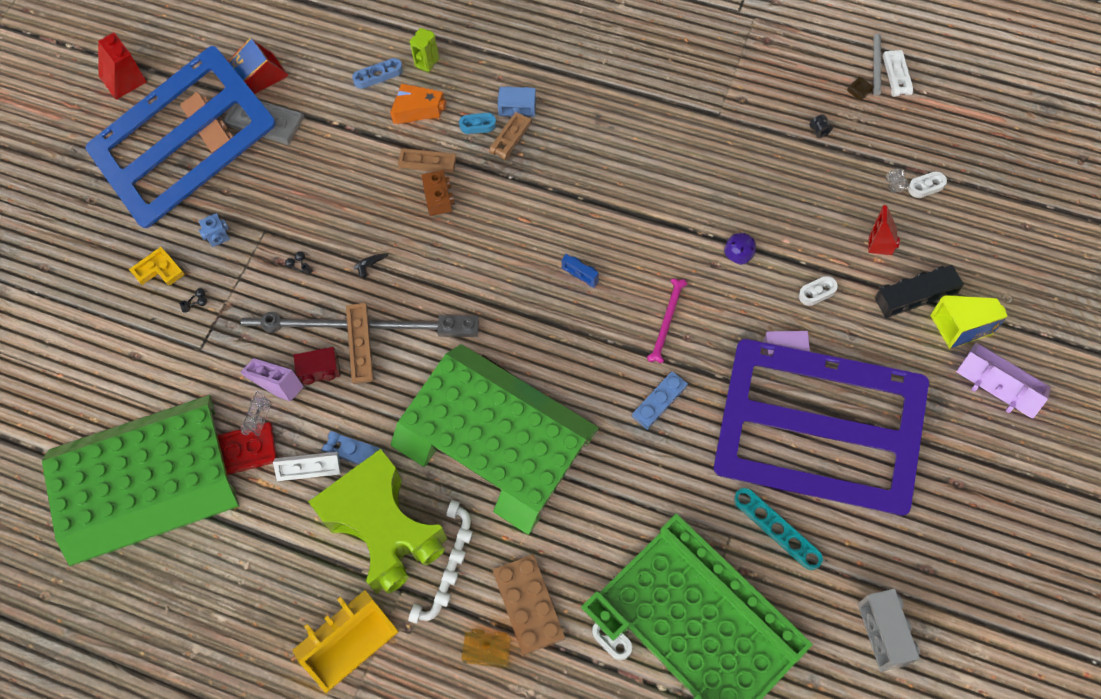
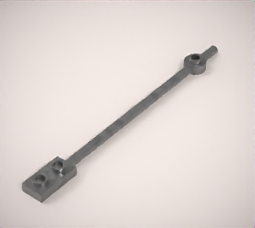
[241,312,479,337]

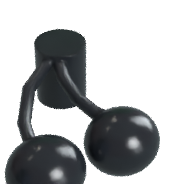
[285,251,312,275]
[179,288,207,313]

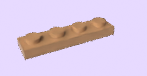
[346,303,374,384]

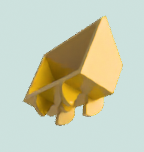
[292,590,399,694]

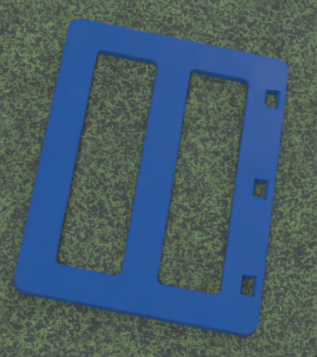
[86,46,276,228]

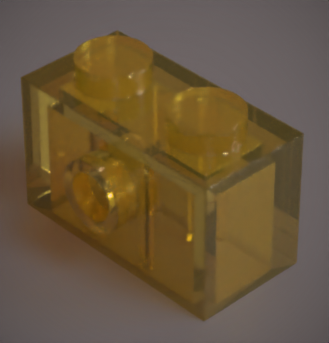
[461,629,512,669]

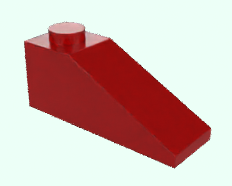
[868,205,900,255]

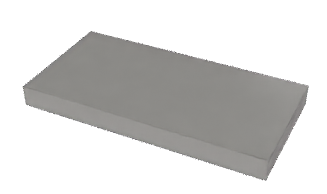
[223,101,305,145]

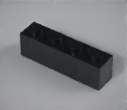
[875,265,964,319]

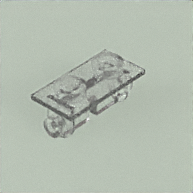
[240,391,272,436]

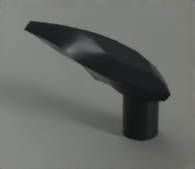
[353,253,389,278]

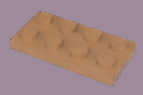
[492,554,565,656]

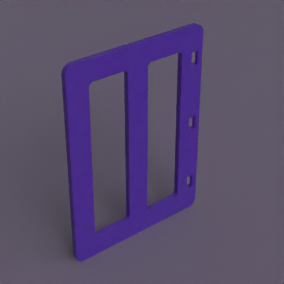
[713,339,929,516]

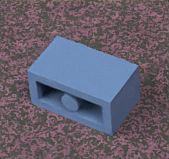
[498,86,536,117]

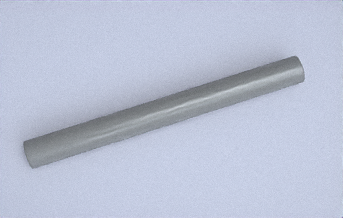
[873,34,881,96]

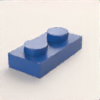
[562,254,599,288]

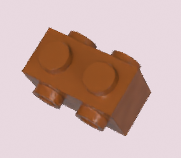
[421,170,454,216]

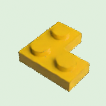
[129,247,185,286]

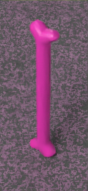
[647,278,687,364]

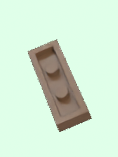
[398,148,457,173]

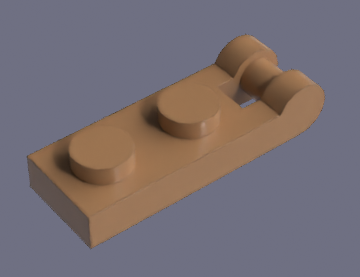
[489,112,532,161]

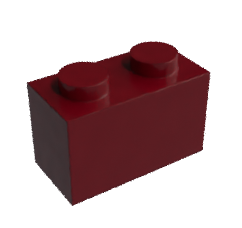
[293,347,341,385]

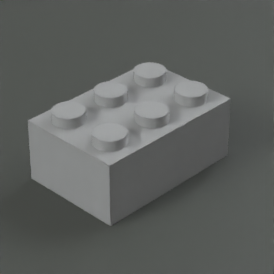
[858,589,920,672]

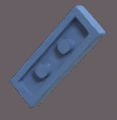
[632,371,688,430]

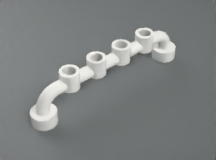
[408,500,473,624]

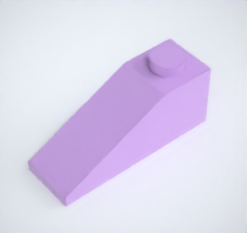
[240,358,303,401]

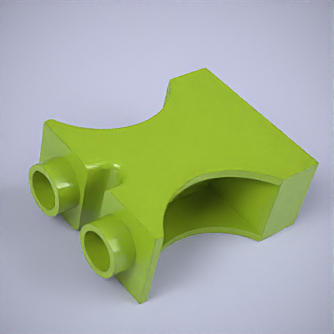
[308,449,447,594]

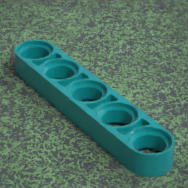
[734,488,823,571]

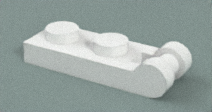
[883,50,913,97]

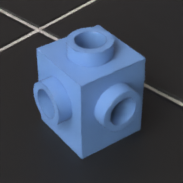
[199,213,230,247]

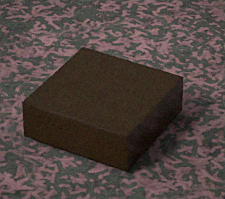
[847,76,874,101]

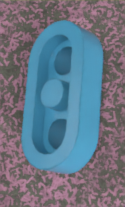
[459,113,496,134]

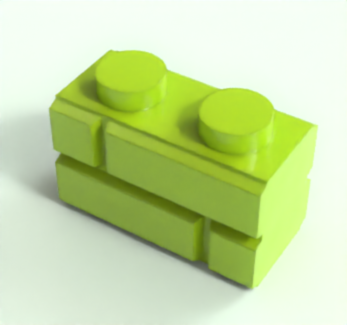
[409,28,439,72]

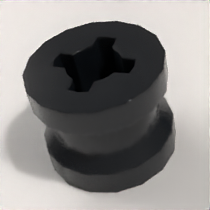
[809,114,833,138]

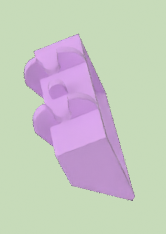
[957,342,1051,419]

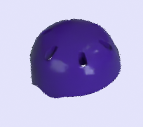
[724,233,756,265]

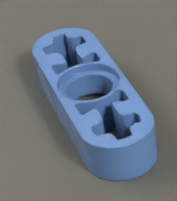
[352,58,403,89]

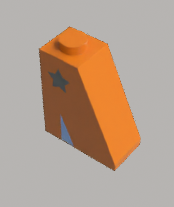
[390,84,446,124]

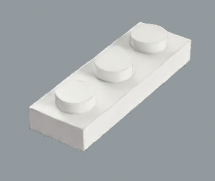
[273,452,341,481]

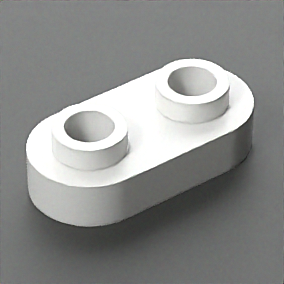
[908,172,947,198]
[799,276,838,306]
[592,623,632,660]

